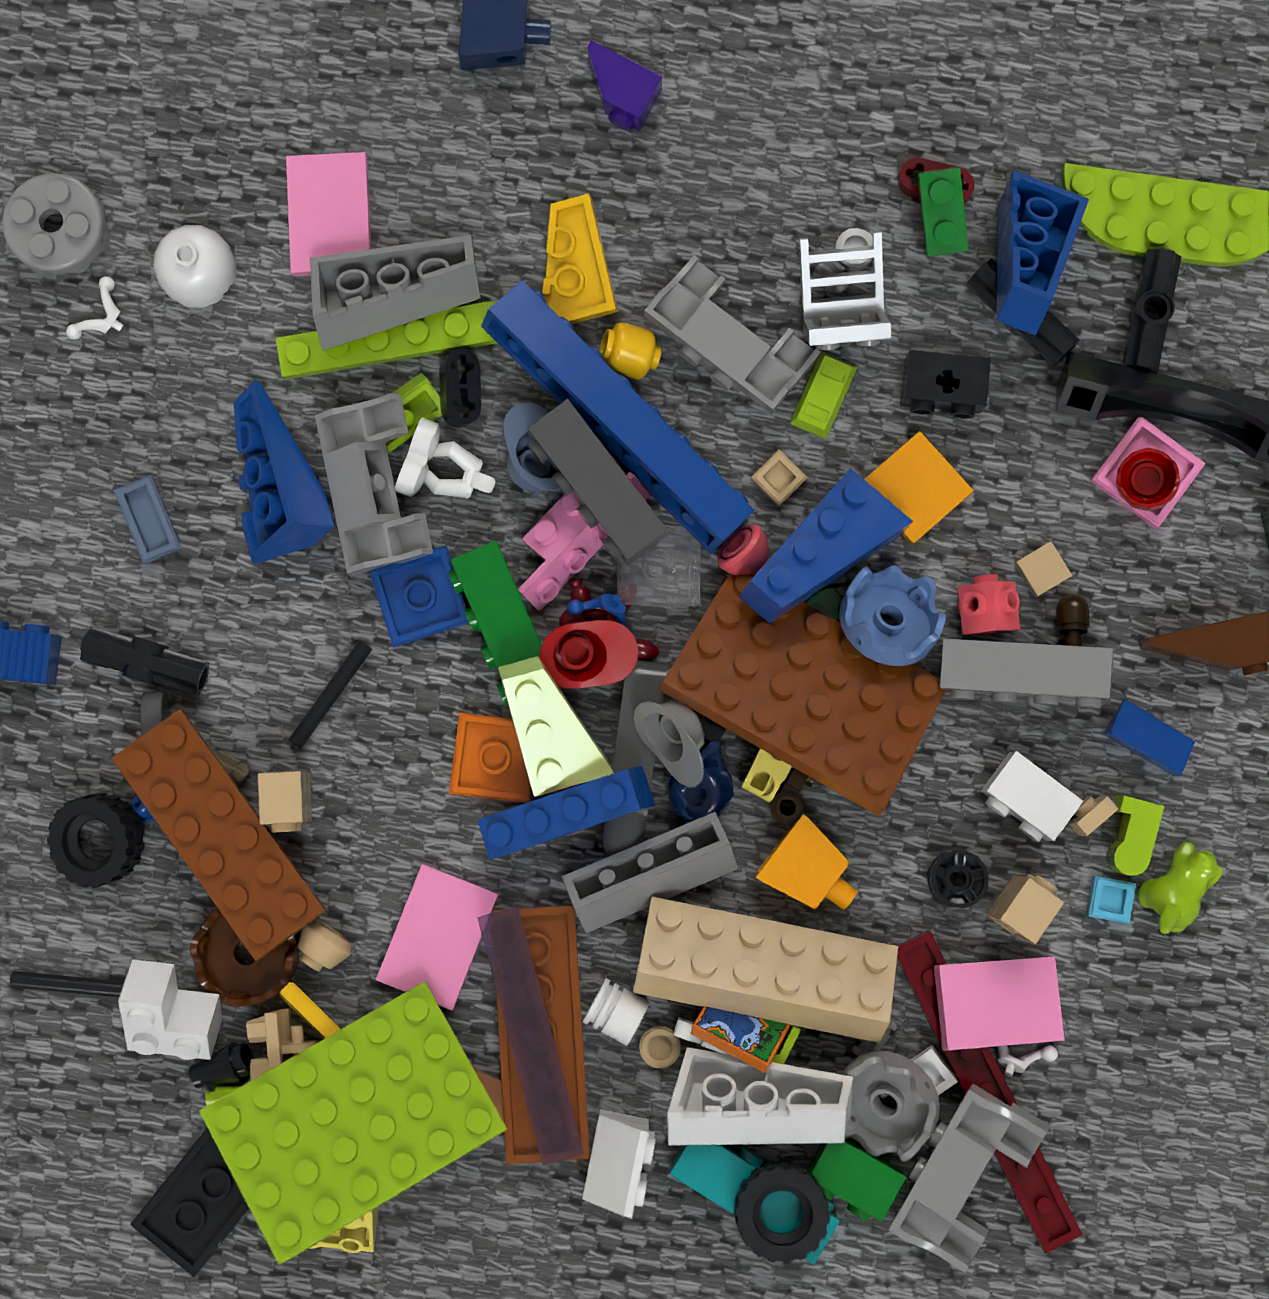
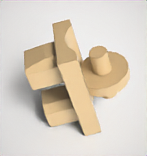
[246,1008,317,1081]

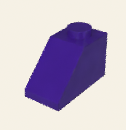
[587,41,662,131]

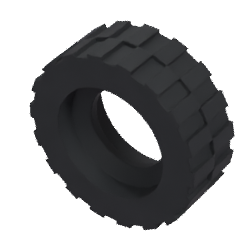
[47,793,145,888]
[734,1161,830,1264]

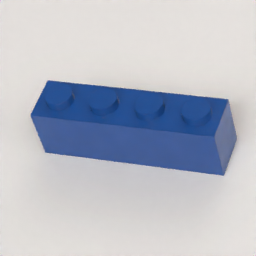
[477,766,655,860]

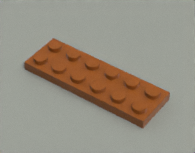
[111,709,327,961]
[492,905,590,1165]

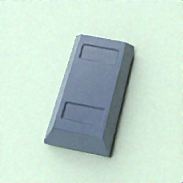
[113,475,182,564]

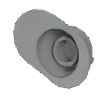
[633,700,705,787]

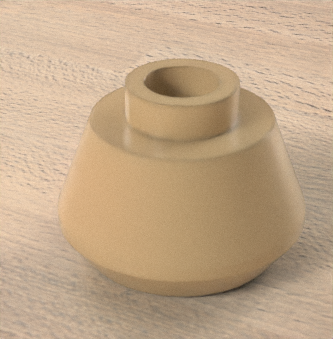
[297,919,351,972]

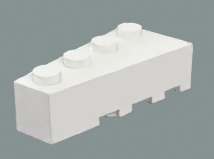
[668,1047,853,1145]

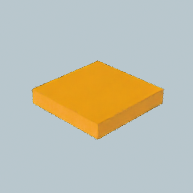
[864,431,974,545]

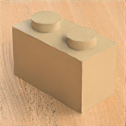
[258,771,312,833]
[986,874,1064,944]

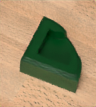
[804,587,848,621]

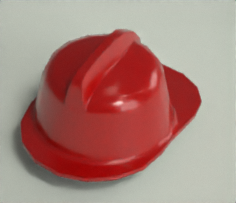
[539,620,639,689]

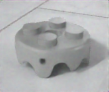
[2,173,110,279]
[841,1051,940,1161]

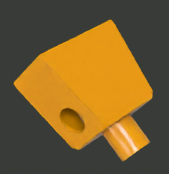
[754,814,858,910]

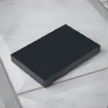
[130,1127,249,1277]

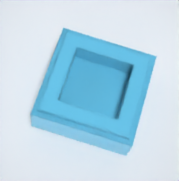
[1086,875,1136,924]

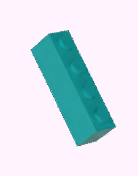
[669,1144,840,1265]

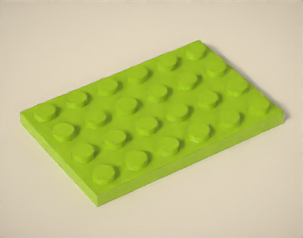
[199,981,507,1265]

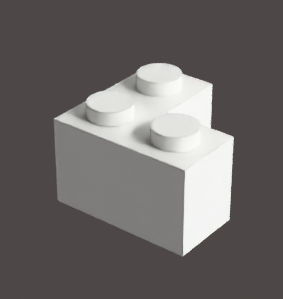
[118,959,222,1060]

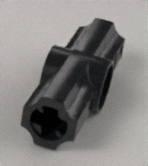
[1122,248,1182,373]
[966,258,1080,367]
[80,626,210,695]

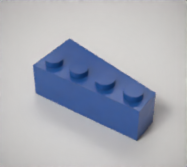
[996,170,1089,336]
[739,468,913,623]

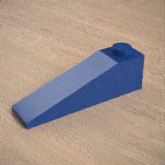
[233,381,334,563]

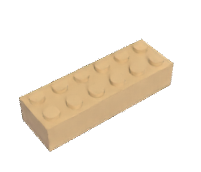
[633,897,898,1043]

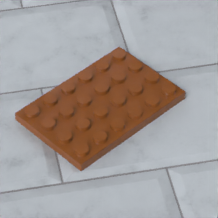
[659,573,947,816]

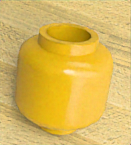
[599,322,661,380]

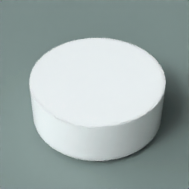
[835,228,873,270]

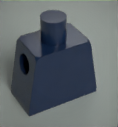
[459,0,552,70]

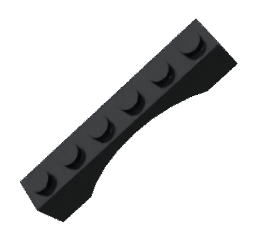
[1056,351,1269,463]

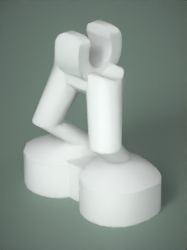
[395,417,495,499]

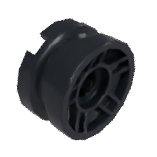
[927,850,989,908]

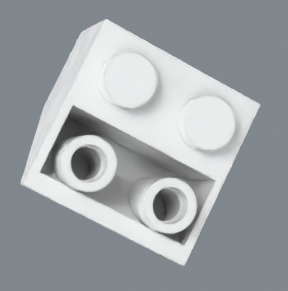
[582,1109,656,1218]

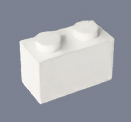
[981,751,1083,842]

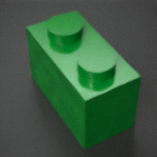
[917,167,969,257]
[806,1139,906,1222]

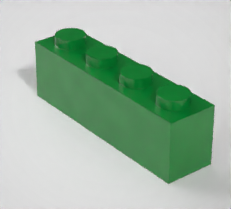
[448,540,562,707]

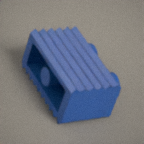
[0,621,62,685]

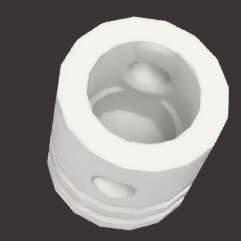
[583,978,650,1046]

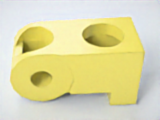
[741,748,792,803]

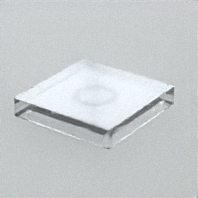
[617,525,700,610]

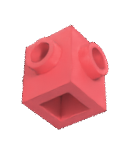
[958,574,1020,635]

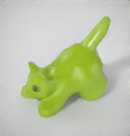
[1138,842,1223,934]

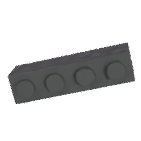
[527,399,668,566]

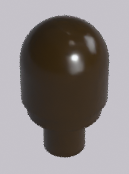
[1056,594,1090,646]

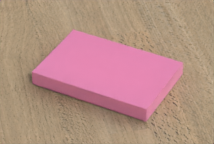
[286,152,371,277]
[376,864,499,1010]
[934,957,1065,1050]

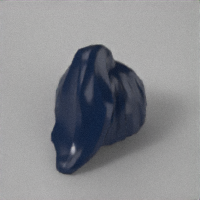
[668,740,734,822]

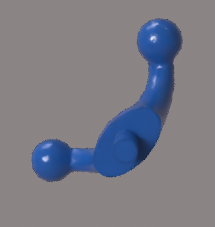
[567,593,626,626]

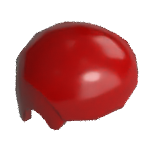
[1116,448,1180,511]

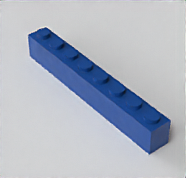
[481,280,754,554]

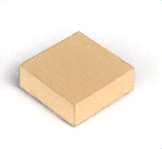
[750,450,808,507]
[1014,541,1072,598]

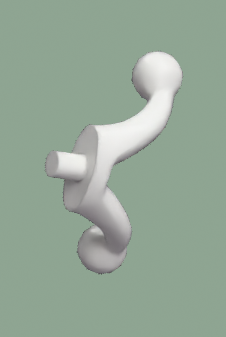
[66,276,123,340]
[997,1045,1058,1077]

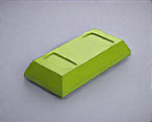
[789,351,858,439]

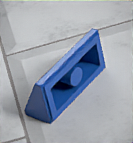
[1103,699,1195,777]

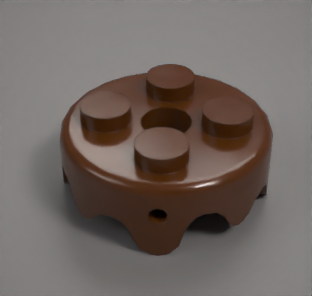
[190,908,299,1007]

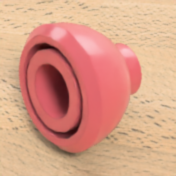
[717,524,769,576]

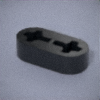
[439,348,481,428]

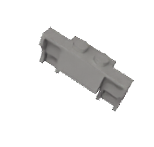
[644,255,821,414]
[315,393,433,574]

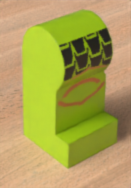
[1107,795,1164,876]

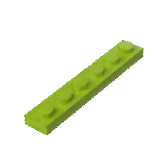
[276,300,498,380]

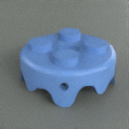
[839,566,946,666]

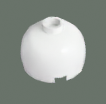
[153,225,236,308]

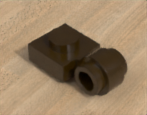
[770,767,815,824]

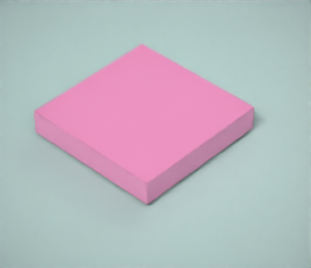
[1090,417,1206,529]

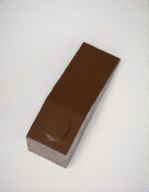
[1138,611,1269,676]

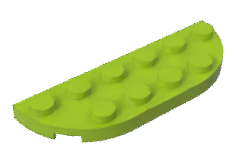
[1061,163,1269,267]

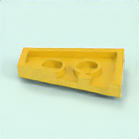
[542,193,618,324]

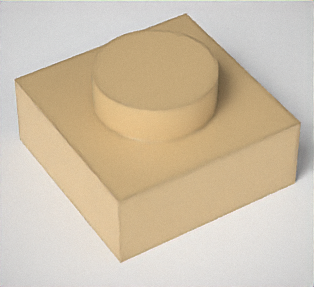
[1068,796,1118,836]

